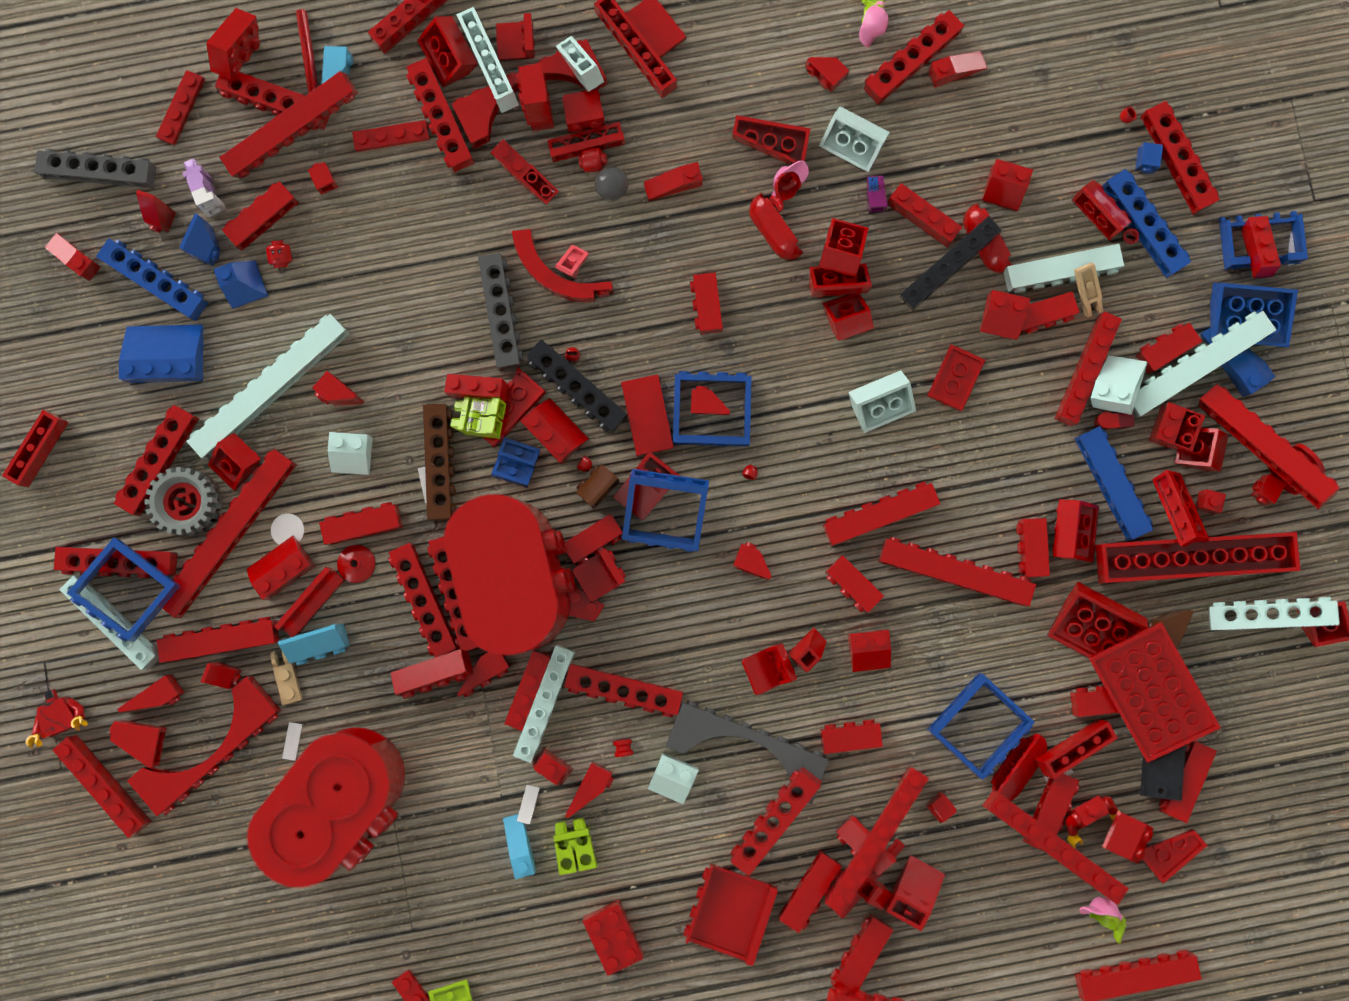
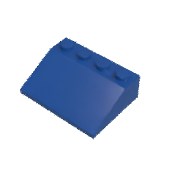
[1210,283,1298,347]
[119,325,203,383]

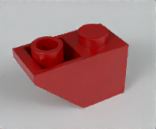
[805,57,849,93]
[787,627,827,673]

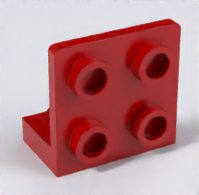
[496,13,535,61]

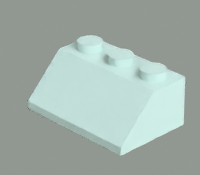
[819,106,890,172]
[848,370,916,433]

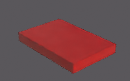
[626,0,686,58]
[927,344,985,412]

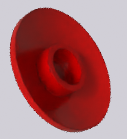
[337,545,376,583]

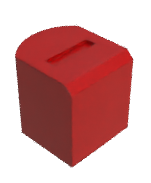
[926,791,957,823]

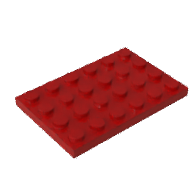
[1089,622,1221,763]

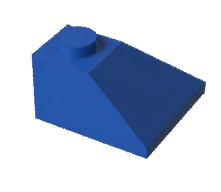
[179,214,221,266]
[213,261,268,309]

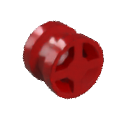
[613,738,634,757]

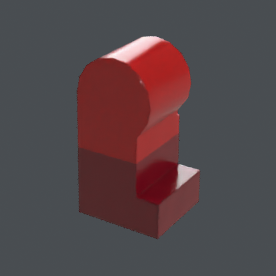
[1094,412,1135,430]

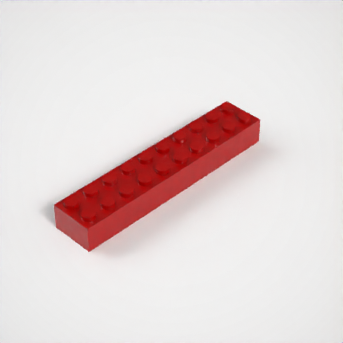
[1095,532,1301,583]

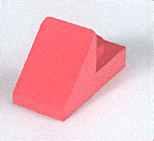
[555,244,589,279]

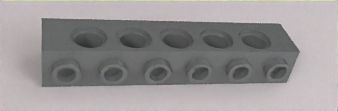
[34,149,156,189]
[478,253,524,371]

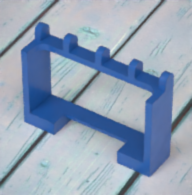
[1219,211,1308,270]

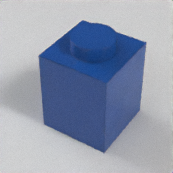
[1135,142,1163,174]

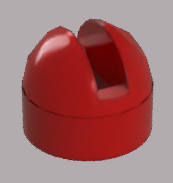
[1120,106,1137,124]
[1122,229,1139,244]
[565,347,580,363]
[576,455,592,472]
[742,464,758,480]

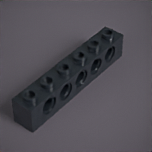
[900,216,1002,311]
[526,339,628,433]

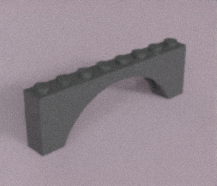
[666,700,829,804]

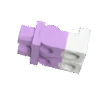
[182,159,226,217]

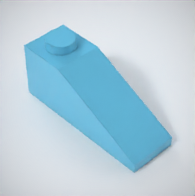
[322,46,353,83]
[503,814,537,879]

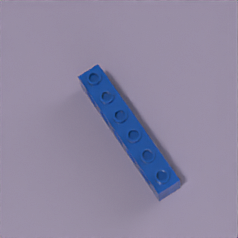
[1102,169,1192,279]
[96,238,208,322]

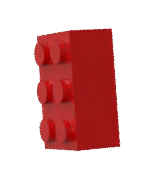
[206,8,260,80]
[818,218,869,277]
[582,900,644,976]

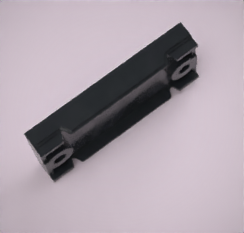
[1140,745,1186,801]

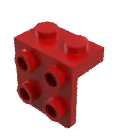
[562,89,605,132]
[572,548,626,602]
[742,643,797,695]

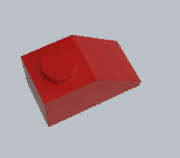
[691,386,730,415]
[200,662,242,689]

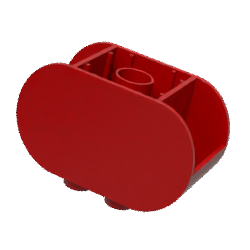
[444,494,576,655]
[247,727,405,888]

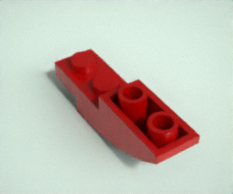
[490,139,559,205]

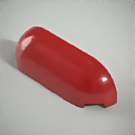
[749,193,803,260]
[963,203,1013,273]
[991,733,1047,801]

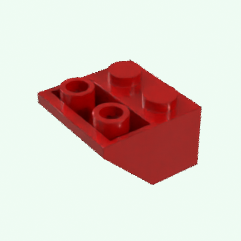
[1148,402,1205,452]

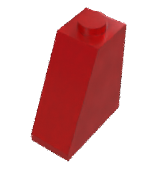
[109,720,166,768]

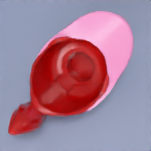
[770,161,809,213]

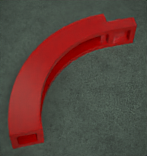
[512,229,613,303]

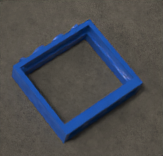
[673,371,752,447]
[622,469,709,552]
[67,537,180,642]
[927,673,1035,780]

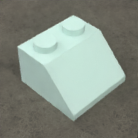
[328,432,373,475]
[648,753,698,804]

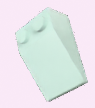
[1091,355,1147,415]

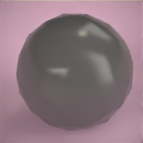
[595,166,628,201]

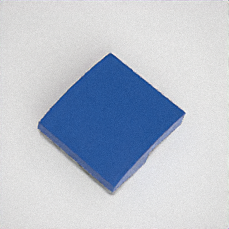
[491,437,541,488]

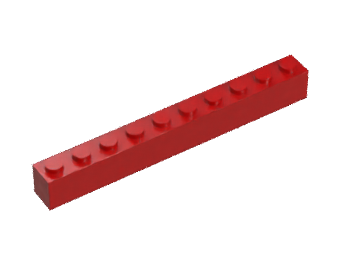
[162,449,297,618]

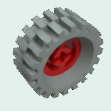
[145,467,222,536]

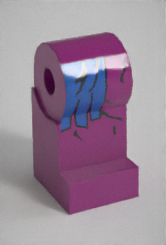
[867,175,888,213]

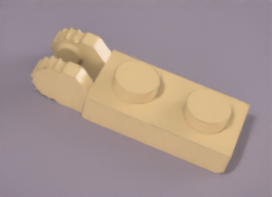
[1074,262,1103,317]
[270,652,303,705]

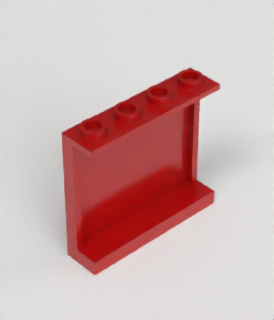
[683,863,778,966]

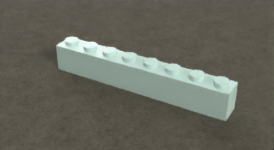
[1133,311,1276,417]

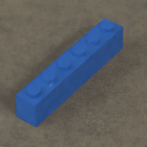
[1074,426,1153,541]

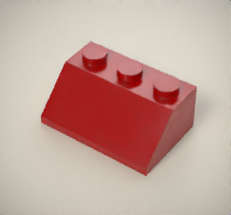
[417,16,478,87]
[1071,180,1132,241]
[809,263,872,297]
[520,398,589,465]
[1052,499,1099,563]
[246,535,315,600]
[836,814,897,876]

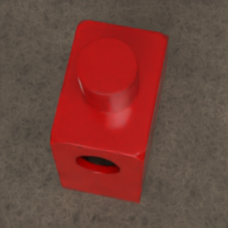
[533,748,574,786]

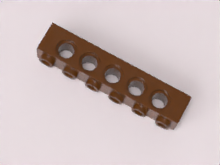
[423,404,456,521]

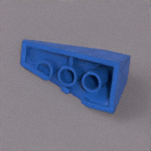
[1200,327,1276,397]

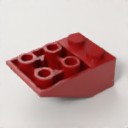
[613,452,680,521]
[884,855,945,932]

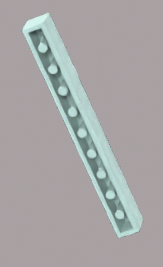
[186,314,349,460]

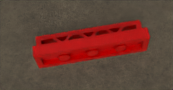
[547,122,625,163]
[1152,470,1210,547]
[274,567,345,637]

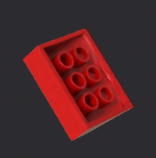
[1047,581,1149,658]

